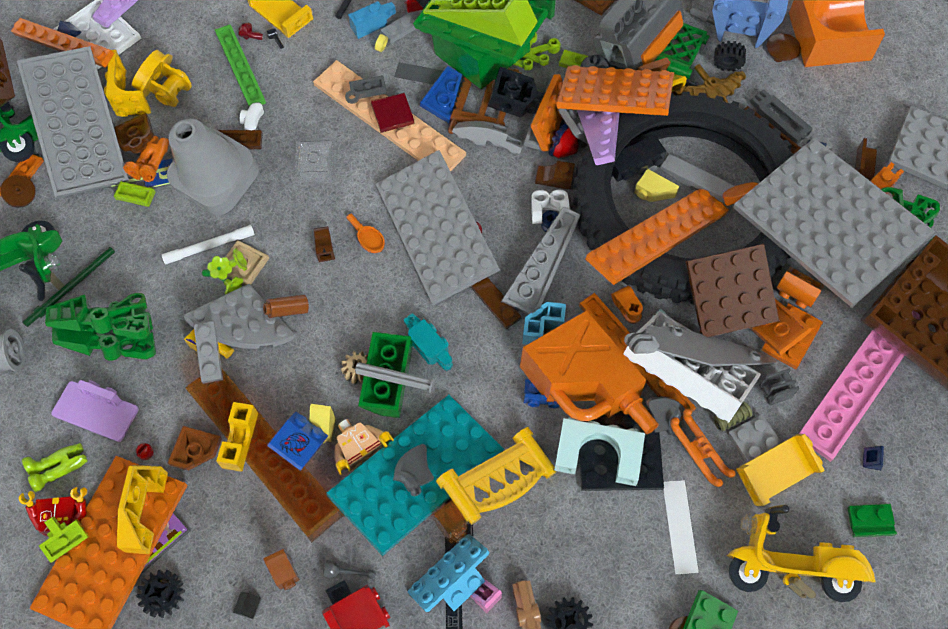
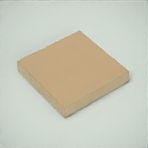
[226,240,269,285]

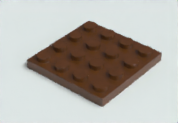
[686,244,779,337]

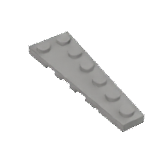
[501,207,580,314]

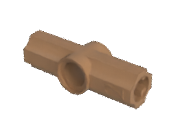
[512,581,541,629]

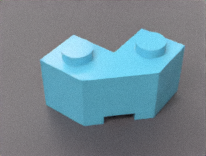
[522,302,566,345]

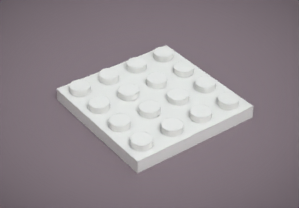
[53,0,142,70]

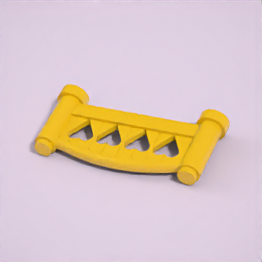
[436,427,556,525]

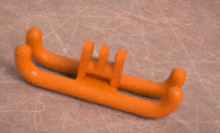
[670,408,736,487]

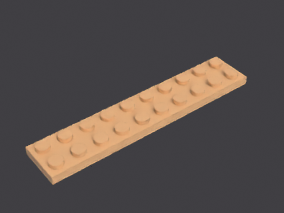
[313,60,466,172]

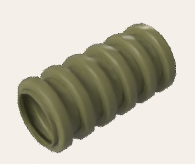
[713,401,752,432]

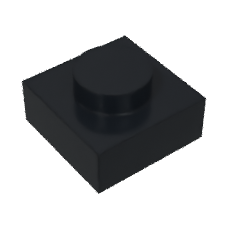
[325,580,351,605]

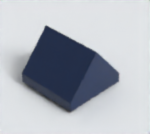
[57,21,82,37]
[863,446,884,471]

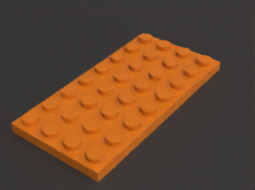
[29,456,188,629]

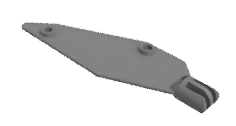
[624,326,777,366]

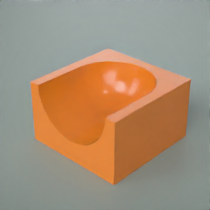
[789,0,885,67]

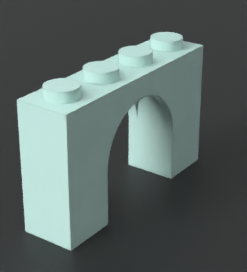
[554,417,645,486]

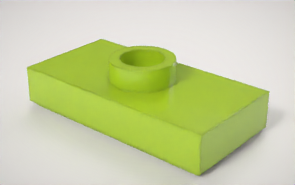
[559,49,588,68]
[114,181,156,207]

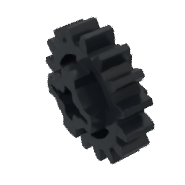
[136,570,185,618]
[546,597,593,629]

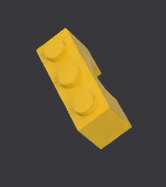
[216,402,258,472]

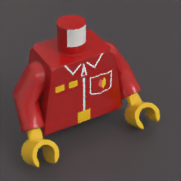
[19,487,87,536]

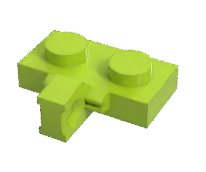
[39,517,90,563]

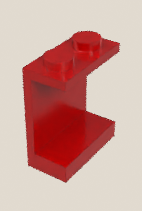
[322,584,391,629]

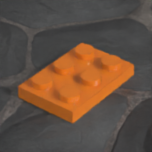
[750,299,811,356]
[761,303,823,369]

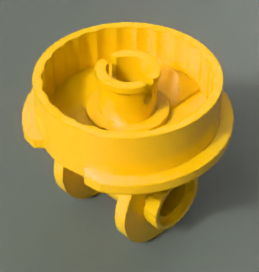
[132,50,192,107]

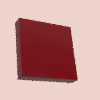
[371,93,415,133]

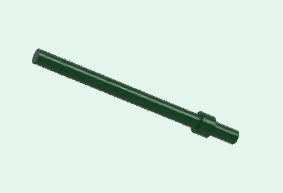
[22,247,115,327]

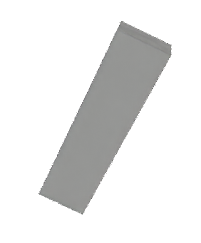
[659,154,735,204]

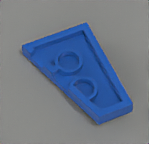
[420,66,462,123]

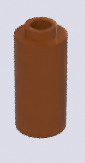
[263,295,309,318]

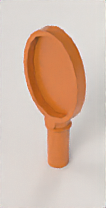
[347,213,385,253]

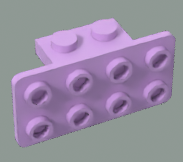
[51,380,139,442]

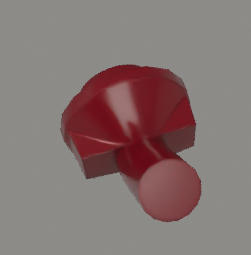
[238,23,263,40]

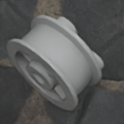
[0,329,25,375]

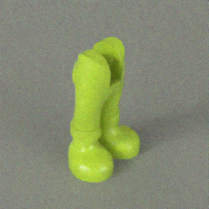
[22,443,88,492]

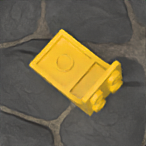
[104,50,151,117]

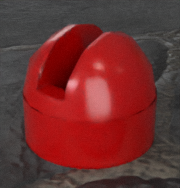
[136,443,154,460]

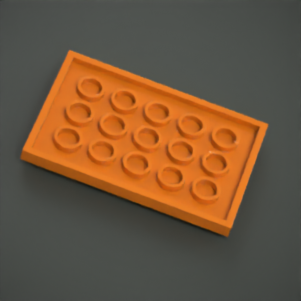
[557,65,674,116]

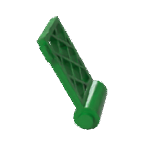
[654,23,709,79]

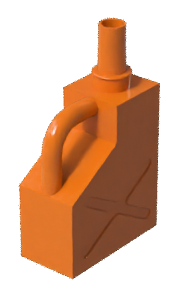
[520,310,659,434]

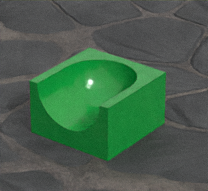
[432,35,531,90]

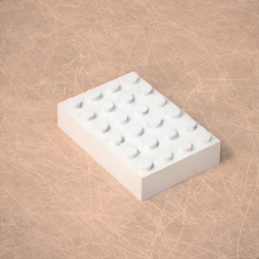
[623,311,761,422]

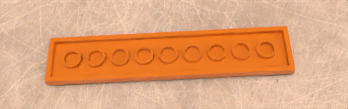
[585,189,729,285]

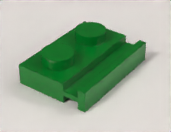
[847,504,897,537]

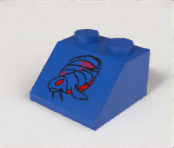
[267,412,328,471]

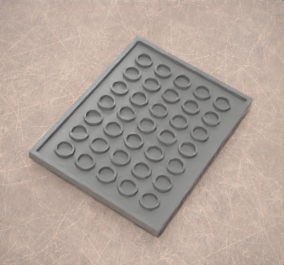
[733,138,935,308]

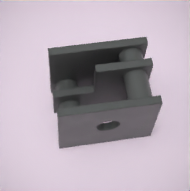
[760,368,799,406]

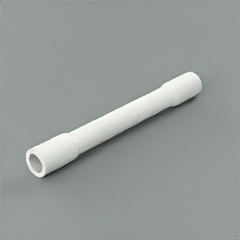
[162,225,255,265]

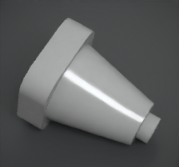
[167,119,259,215]

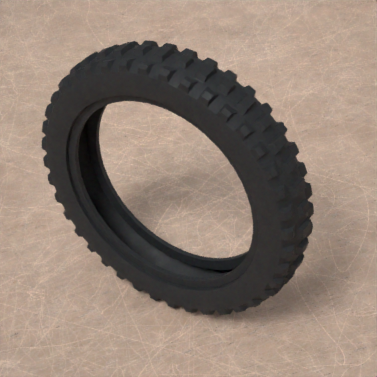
[573,92,795,304]

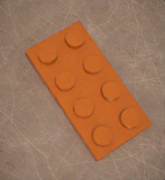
[531,74,563,151]

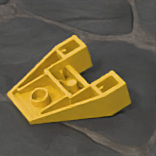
[117,465,168,554]

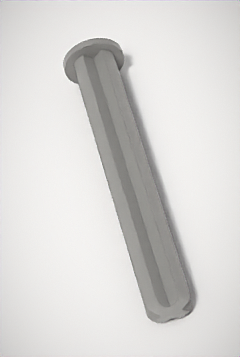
[355,362,435,393]

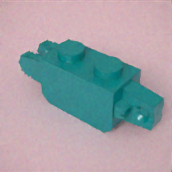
[404,313,453,371]

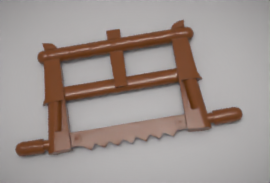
[448,68,522,134]

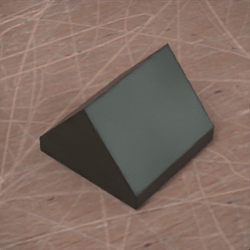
[233,592,261,619]

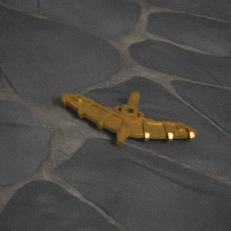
[674,64,746,103]

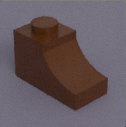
[535,161,575,190]

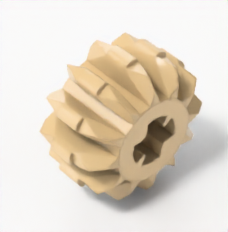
[341,351,368,384]

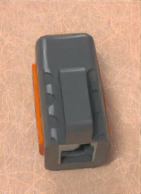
[593,0,684,70]

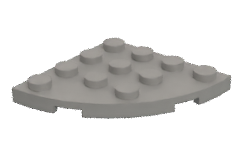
[184,284,295,349]

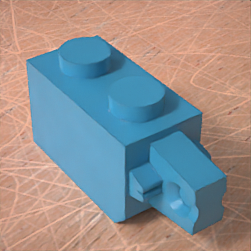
[348,1,396,39]

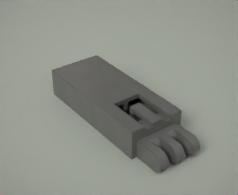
[750,90,813,144]

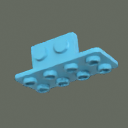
[408,534,489,612]

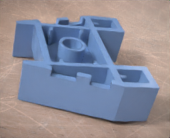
[712,0,788,48]

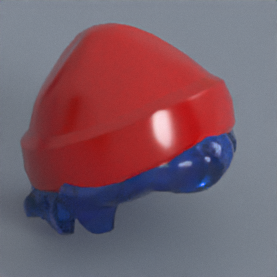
[548,123,579,159]

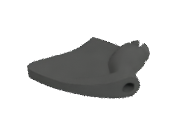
[646,397,685,435]
[393,444,434,496]

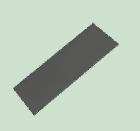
[394,62,443,85]

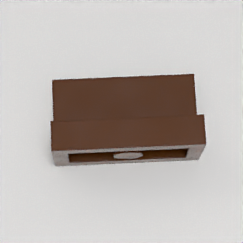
[855,138,877,181]

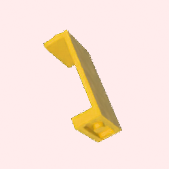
[248,0,313,38]
[736,434,825,506]

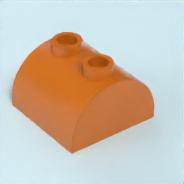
[777,266,824,309]

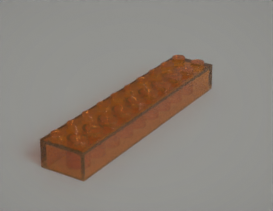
[185,369,344,543]

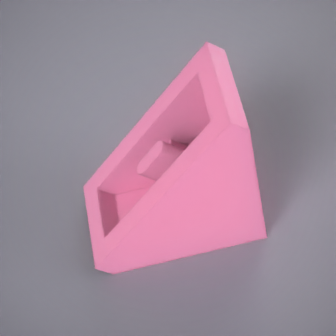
[470,579,502,613]

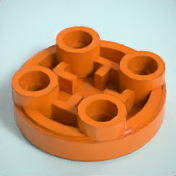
[722,182,759,205]

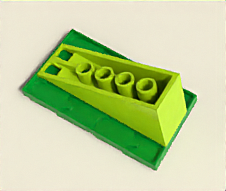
[413,0,548,63]

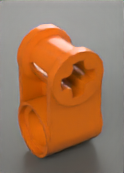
[611,285,643,324]

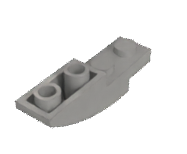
[452,121,525,154]

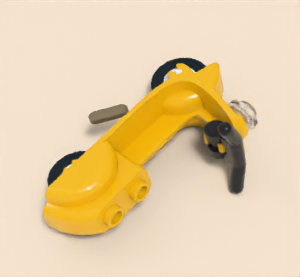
[726,505,876,602]

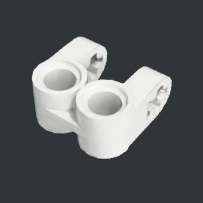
[531,190,570,224]

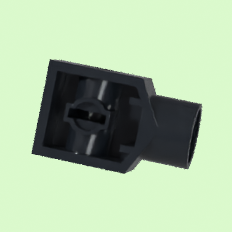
[487,67,546,118]

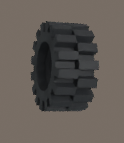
[714,41,746,71]

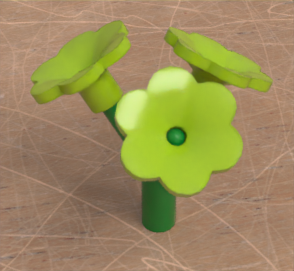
[202,248,247,295]

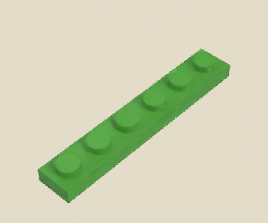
[215,24,266,107]

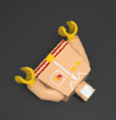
[334,419,394,475]

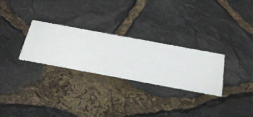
[663,480,699,574]

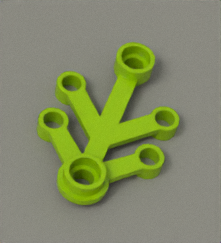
[513,32,561,70]

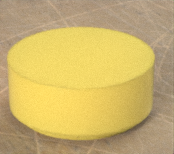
[375,34,388,52]

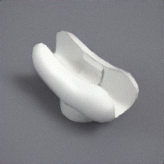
[240,103,264,130]

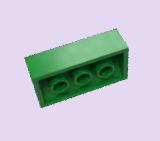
[358,332,413,418]

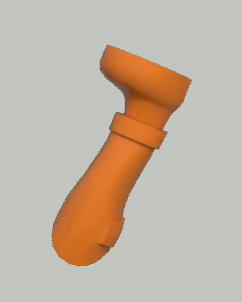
[123,136,169,182]

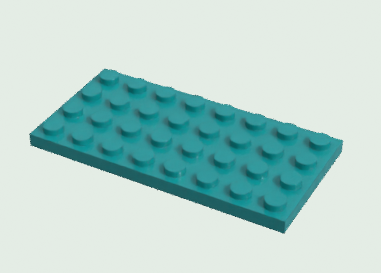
[327,394,504,557]

